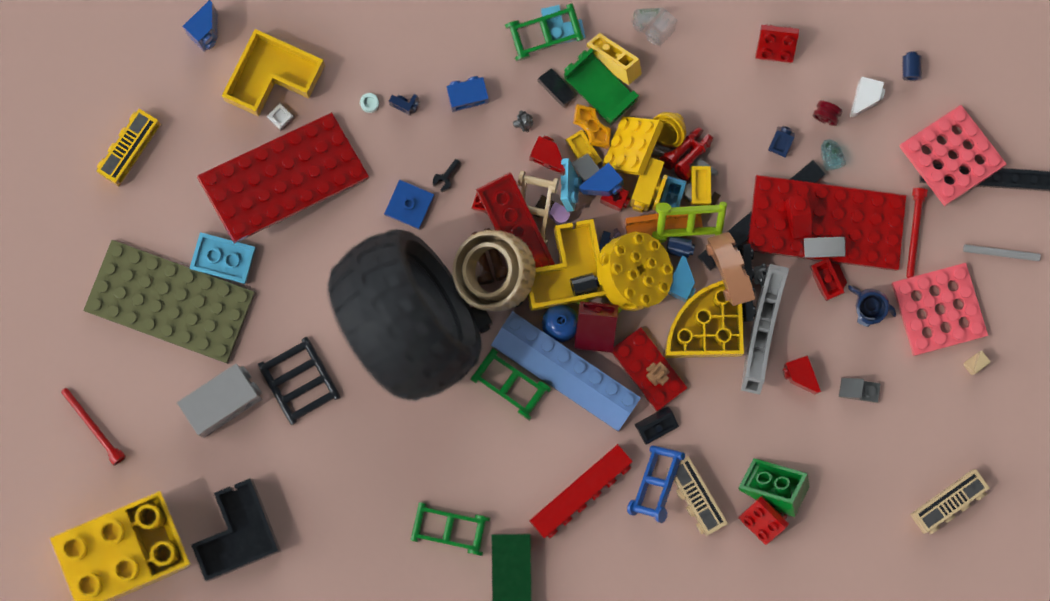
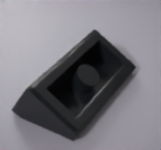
[538,69,577,108]
[635,407,679,445]

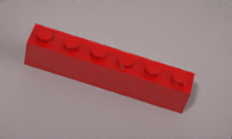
[529,444,633,539]

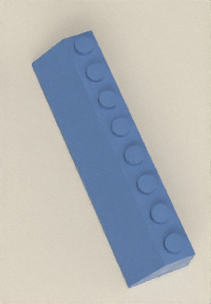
[491,311,641,431]

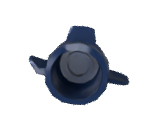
[848,285,896,327]

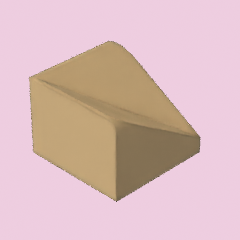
[963,351,991,375]

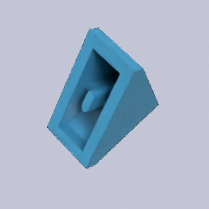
[660,176,687,207]

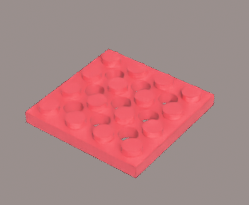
[899,105,1007,207]
[892,263,988,356]

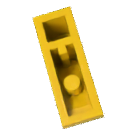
[586,33,642,85]

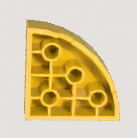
[665,280,744,358]

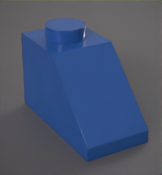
[579,163,624,196]

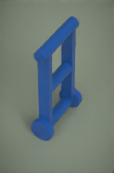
[627,445,685,523]

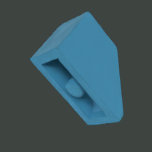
[668,255,696,302]

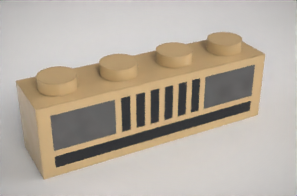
[666,456,728,536]
[910,469,989,534]

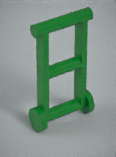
[505,3,584,61]
[470,348,552,421]
[410,502,491,556]

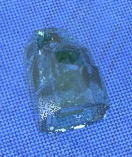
[821,139,846,171]

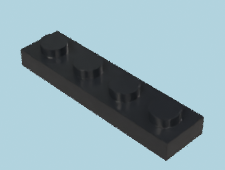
[738,244,756,322]

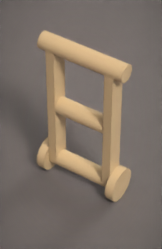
[518,170,559,246]

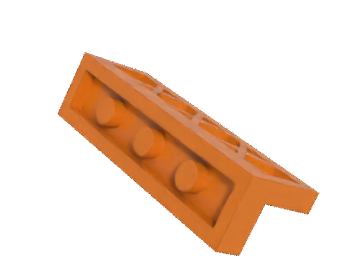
[625,213,703,236]

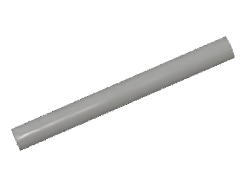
[963,244,1041,261]

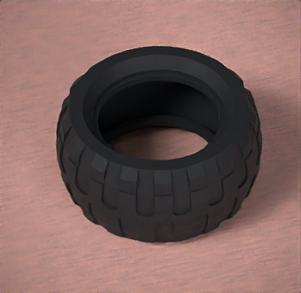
[328,229,482,401]

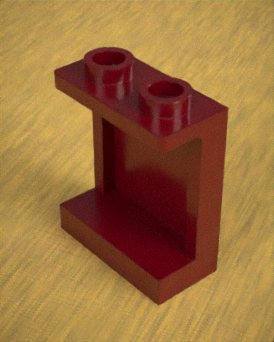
[574,301,618,353]

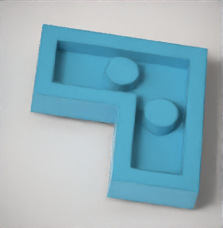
[541,5,586,45]

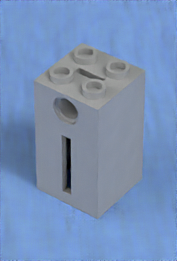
[177,364,262,438]

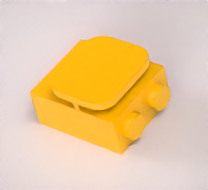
[629,157,668,213]

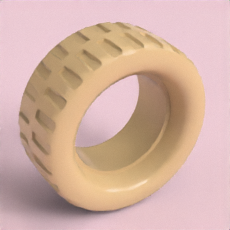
[452,230,536,311]

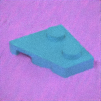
[561,158,582,212]

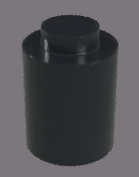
[570,273,600,296]

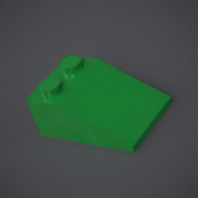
[738,458,810,517]

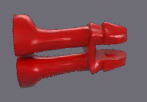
[660,127,713,181]

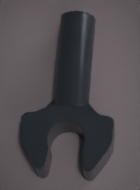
[433,159,461,192]

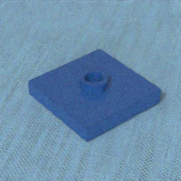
[384,180,434,230]

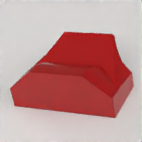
[810,258,847,301]

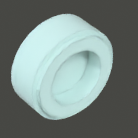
[360,93,379,113]

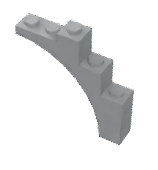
[741,264,789,395]

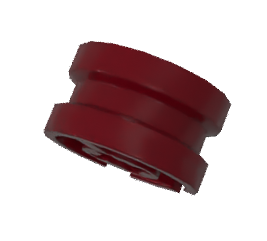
[812,100,843,126]

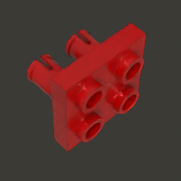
[755,24,799,63]
[738,496,789,545]

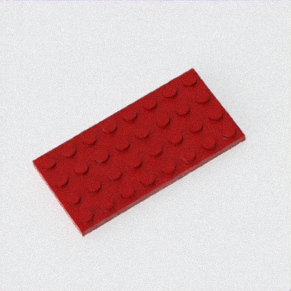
[197,112,369,244]
[748,175,906,271]

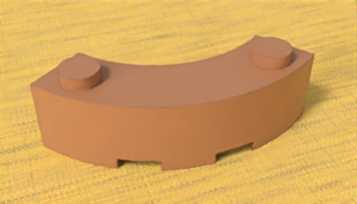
[706,232,755,306]

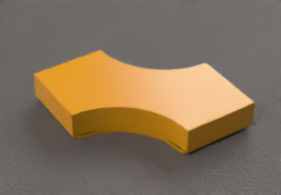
[573,104,611,149]

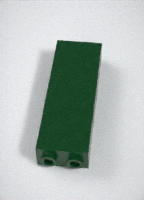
[491,534,532,601]

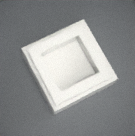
[267,104,294,130]

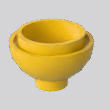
[653,112,686,148]

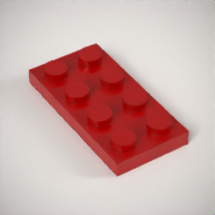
[612,327,687,412]

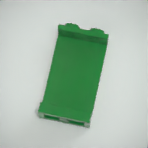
[564,48,639,125]

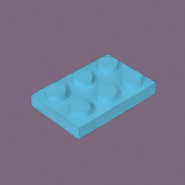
[189,232,256,284]

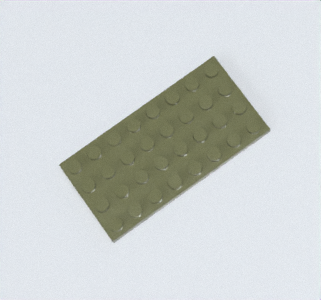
[83,240,255,364]

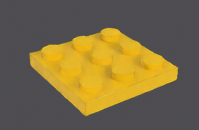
[601,116,664,176]

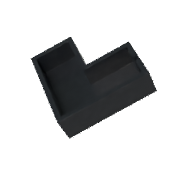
[191,478,282,582]

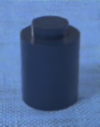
[902,52,922,81]
[666,236,695,258]

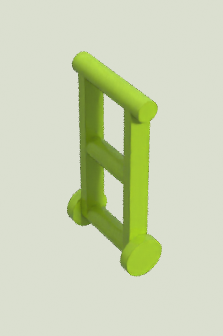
[652,202,727,243]

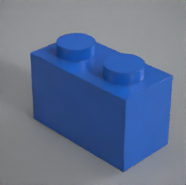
[446,76,489,112]

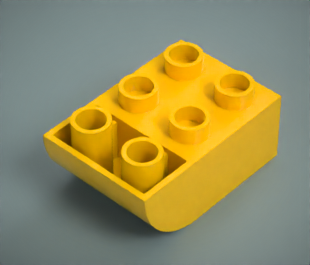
[50,491,191,601]

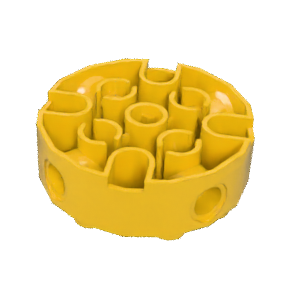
[597,231,673,312]

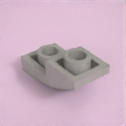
[804,237,846,258]

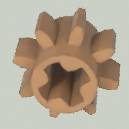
[646,362,670,386]

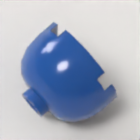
[541,305,578,343]

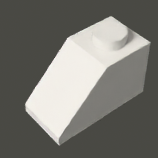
[850,77,885,118]

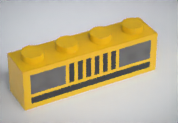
[96,108,161,187]

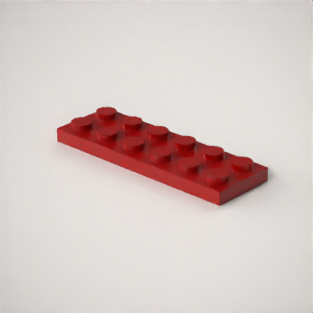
[476,172,555,268]

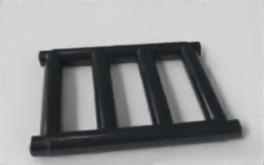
[258,337,341,425]

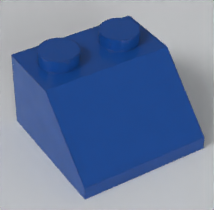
[182,0,218,52]

